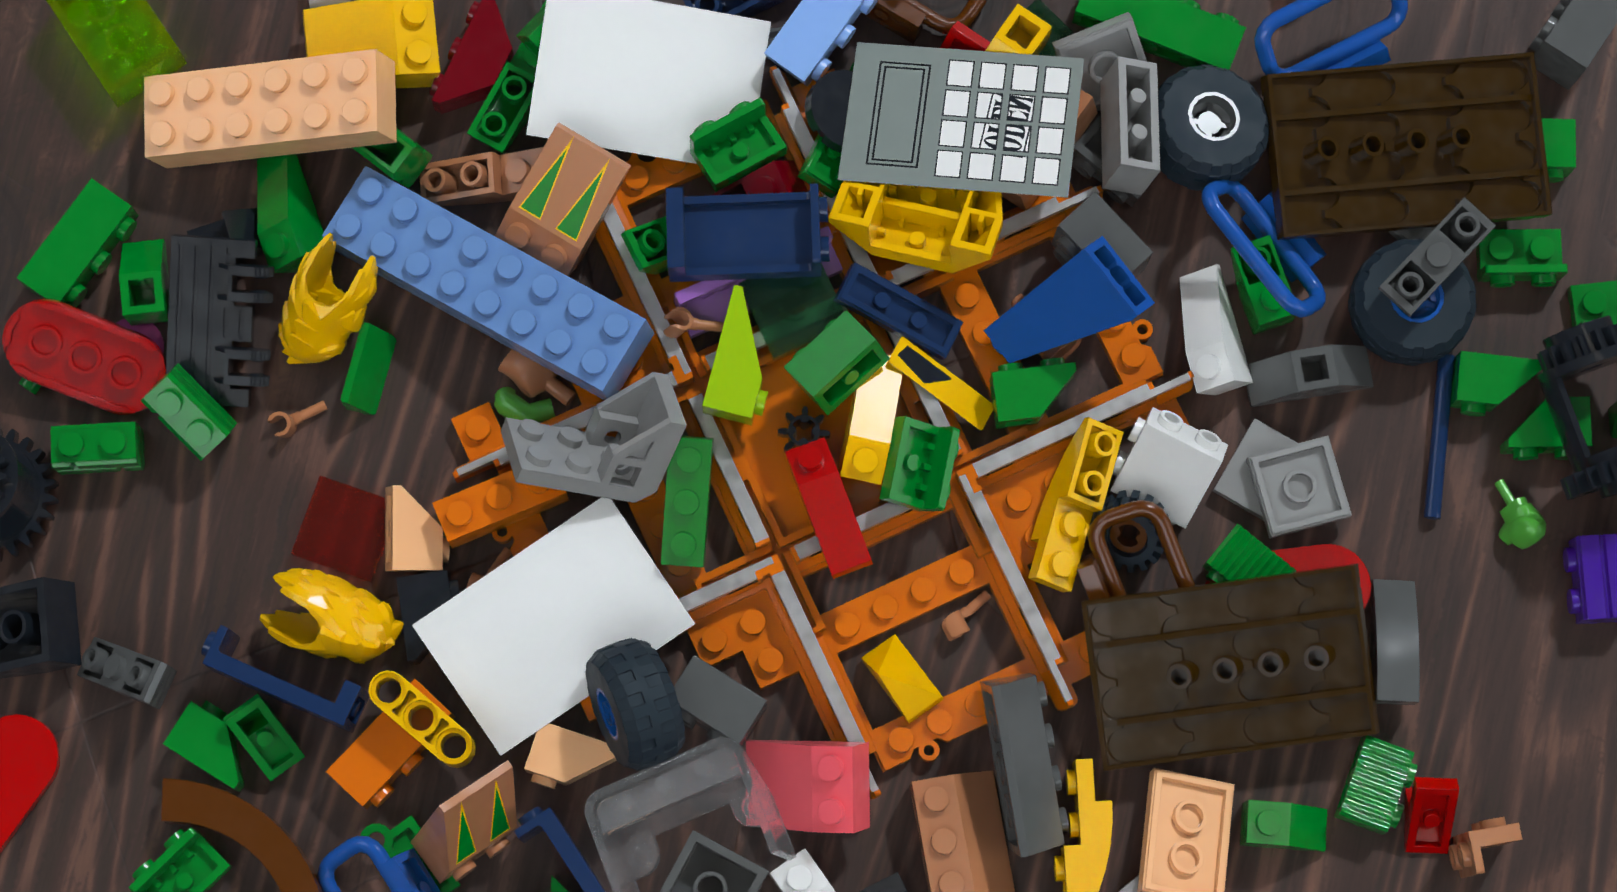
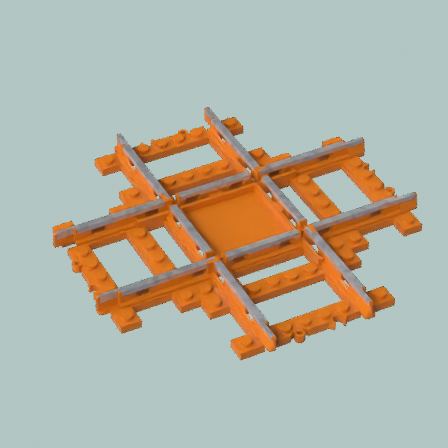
[451,65,1194,800]

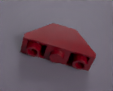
[429,0,514,114]

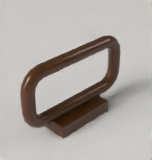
[861,0,987,44]
[1077,500,1195,600]

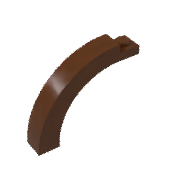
[161,778,322,892]

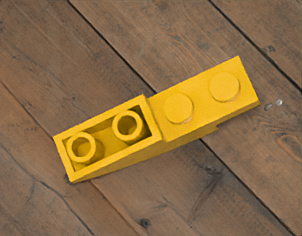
[1028,417,1124,593]
[1054,758,1113,892]

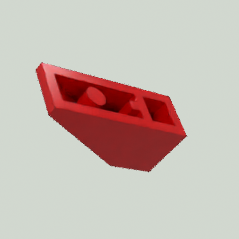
[785,437,873,579]

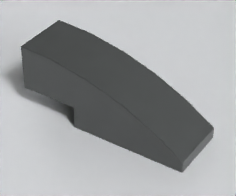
[1370,579,1420,705]

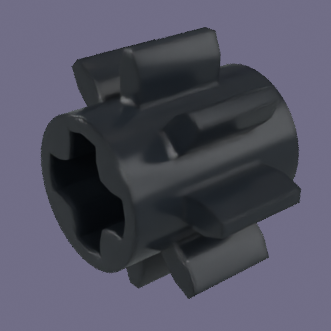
[778,406,830,453]

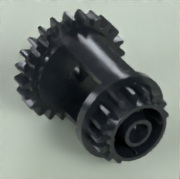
[1536,316,1617,500]
[0,428,59,562]

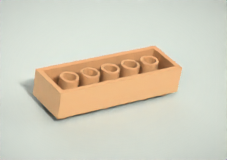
[144,49,397,169]

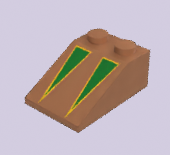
[495,123,631,277]
[410,760,517,884]

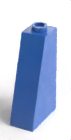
[983,236,1155,363]

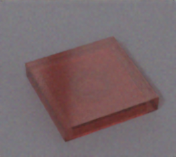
[291,476,385,583]

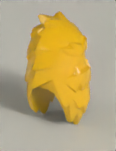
[278,233,378,364]
[259,568,404,664]

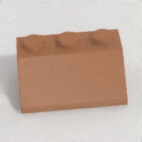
[909,770,1015,892]

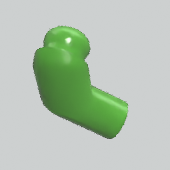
[494,387,555,422]

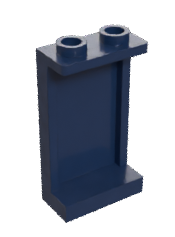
[666,183,830,282]
[201,625,370,733]
[514,806,606,892]

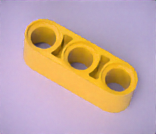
[368,670,476,768]

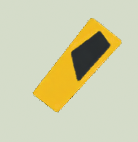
[889,336,993,430]

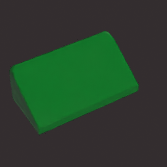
[340,322,396,416]

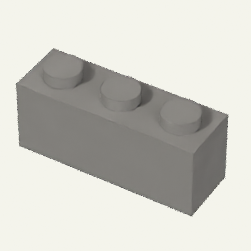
[1100,56,1160,195]

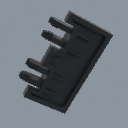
[166,234,275,407]

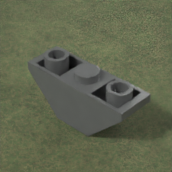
[1378,197,1496,317]
[1246,344,1374,407]
[77,636,177,710]

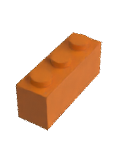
[432,470,569,549]
[326,678,455,809]

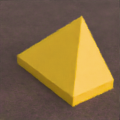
[861,634,944,723]

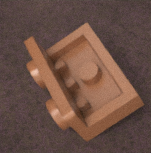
[1449,817,1523,878]

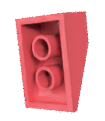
[746,740,870,833]

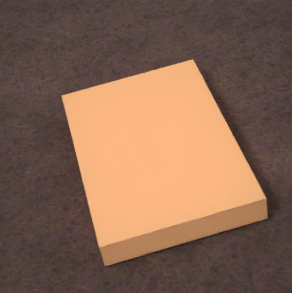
[1137,768,1235,892]

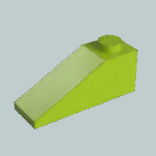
[702,285,768,426]

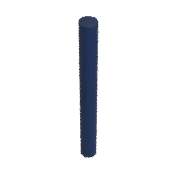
[1424,354,1455,520]

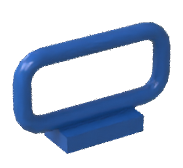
[1254,0,1408,75]
[1201,179,1327,318]
[318,836,441,892]

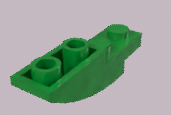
[467,0,546,154]

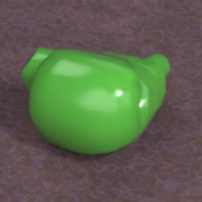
[1494,479,1547,549]

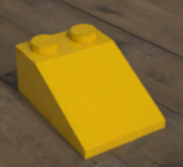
[302,0,440,88]

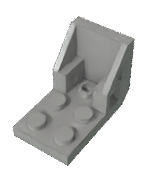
[500,372,687,503]

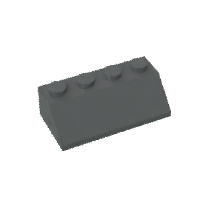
[980,673,1069,858]

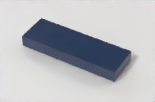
[833,262,963,360]

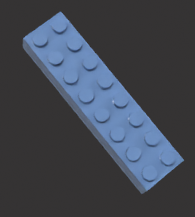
[322,166,655,400]

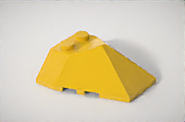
[828,181,1003,273]

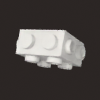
[1110,407,1228,529]

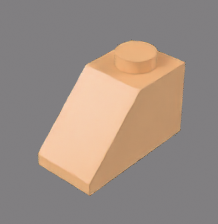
[385,485,450,572]
[524,723,617,790]

